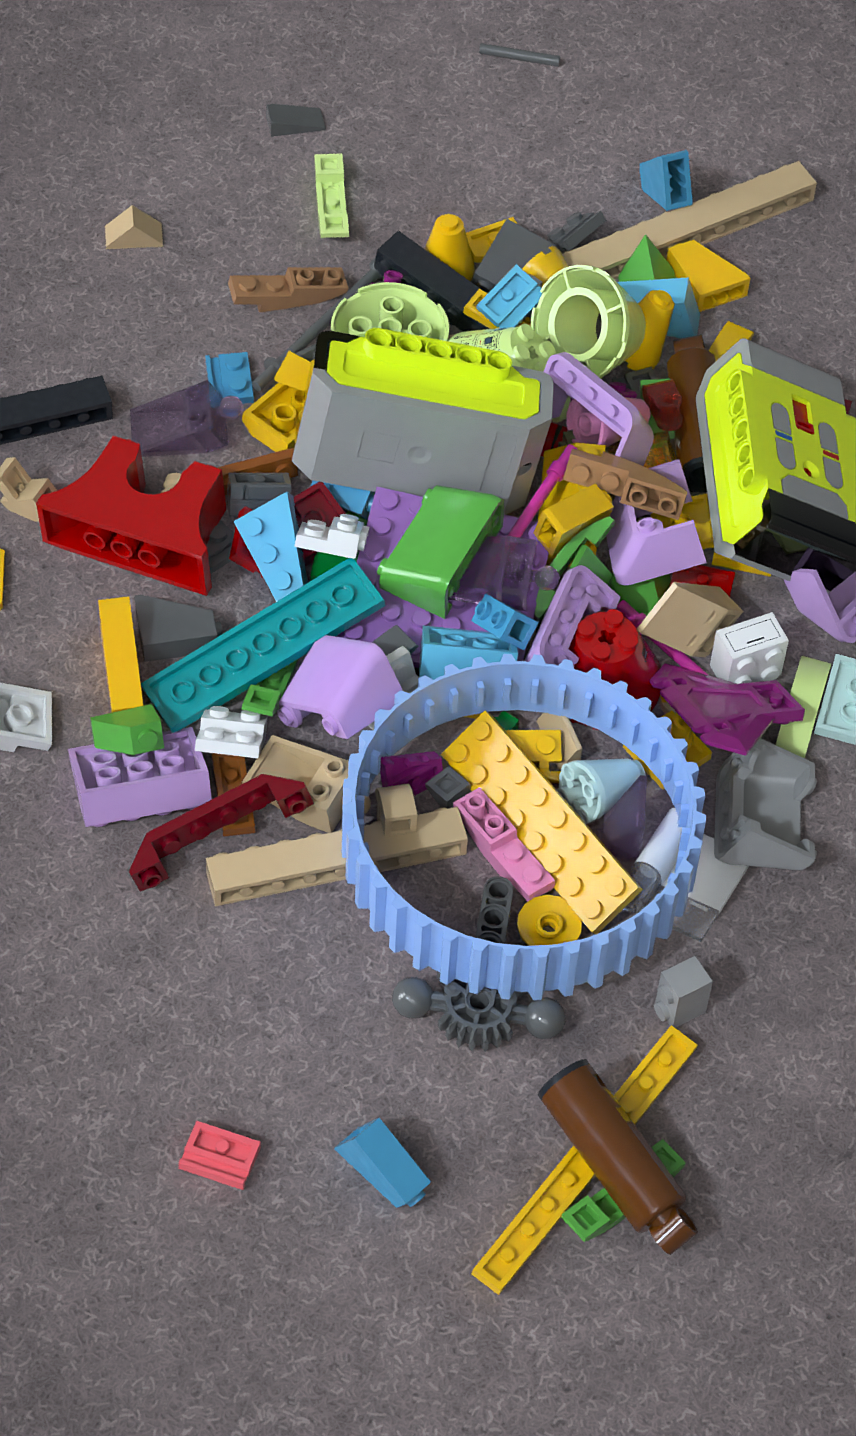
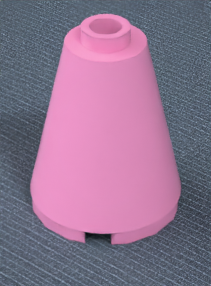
[566,397,651,448]

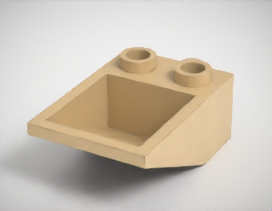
[637,582,744,657]
[242,735,371,833]

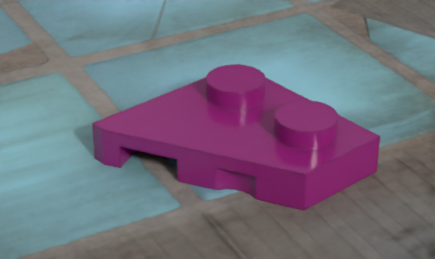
[380,751,443,797]

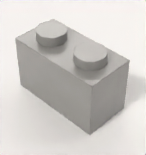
[654,956,713,1028]

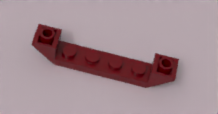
[129,774,314,892]

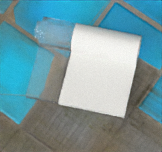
[623,808,749,942]

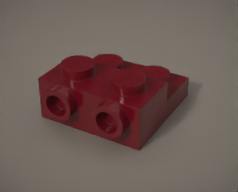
[293,481,346,567]

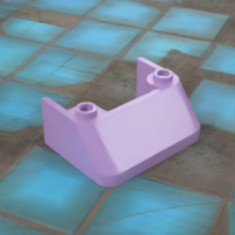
[544,352,654,466]
[606,459,707,585]
[784,566,856,643]

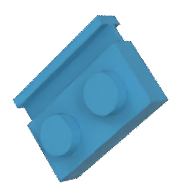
[205,352,254,406]

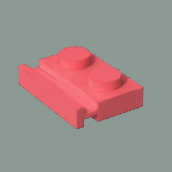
[179,1121,261,1190]

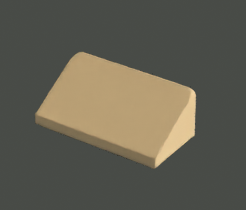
[537,713,582,770]

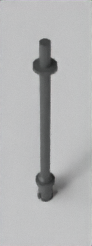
[252,258,384,391]

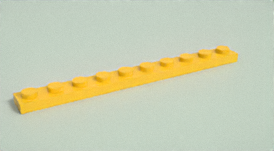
[471,1025,698,1295]

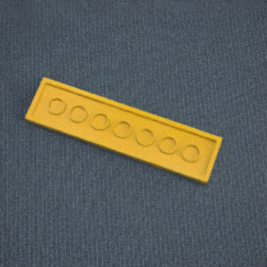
[441,710,643,934]

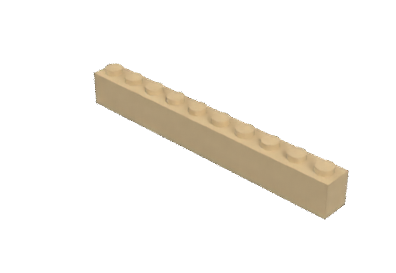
[562,161,817,280]

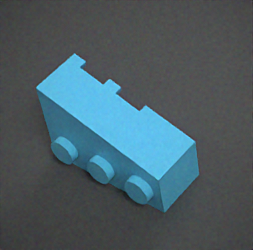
[617,278,700,338]
[234,492,308,602]

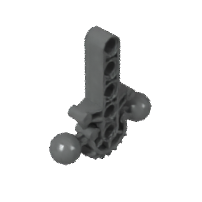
[392,876,566,1052]

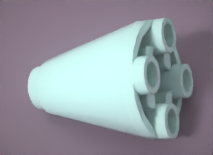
[557,759,645,824]

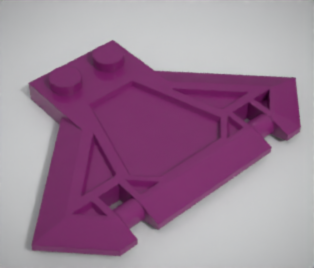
[650,663,805,756]

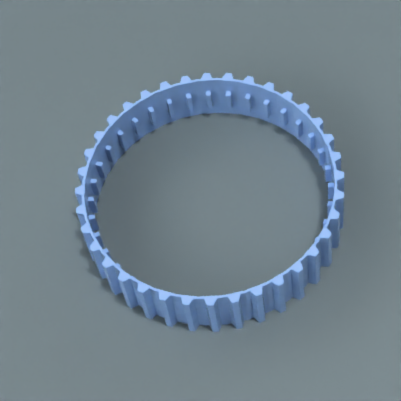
[341,654,706,1000]

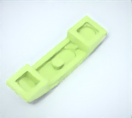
[314,154,349,238]
[776,656,831,758]

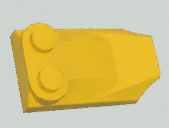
[242,383,307,452]

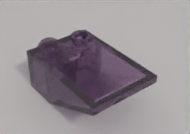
[130,380,243,457]
[448,536,560,611]

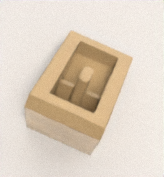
[105,205,163,249]

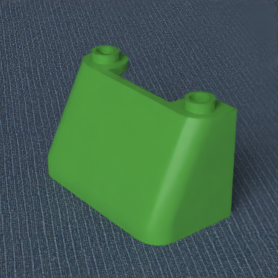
[377,485,504,619]

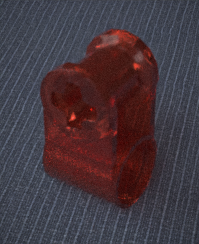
[642,379,683,431]

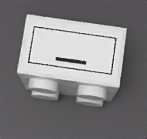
[710,612,789,684]

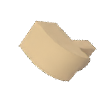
[0,457,57,522]
[375,784,417,836]

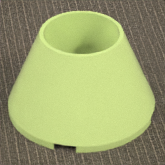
[531,265,646,378]

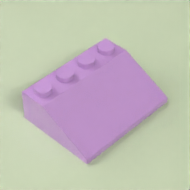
[68,727,212,827]

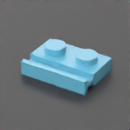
[476,264,542,328]

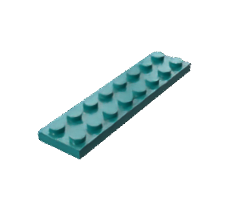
[141,558,386,733]

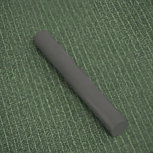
[479,43,560,67]

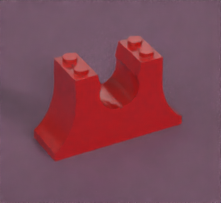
[36,436,227,596]

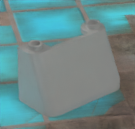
[714,738,817,871]

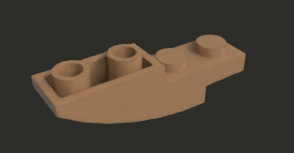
[228,267,348,312]
[563,448,687,520]

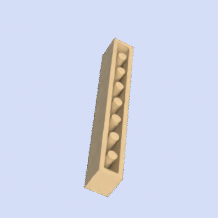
[206,807,468,906]

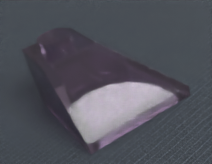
[596,775,647,863]

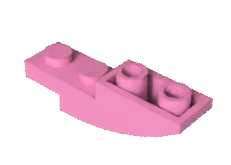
[453,787,555,902]

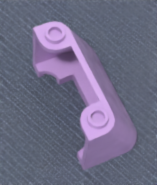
[524,565,621,667]
[277,635,403,739]

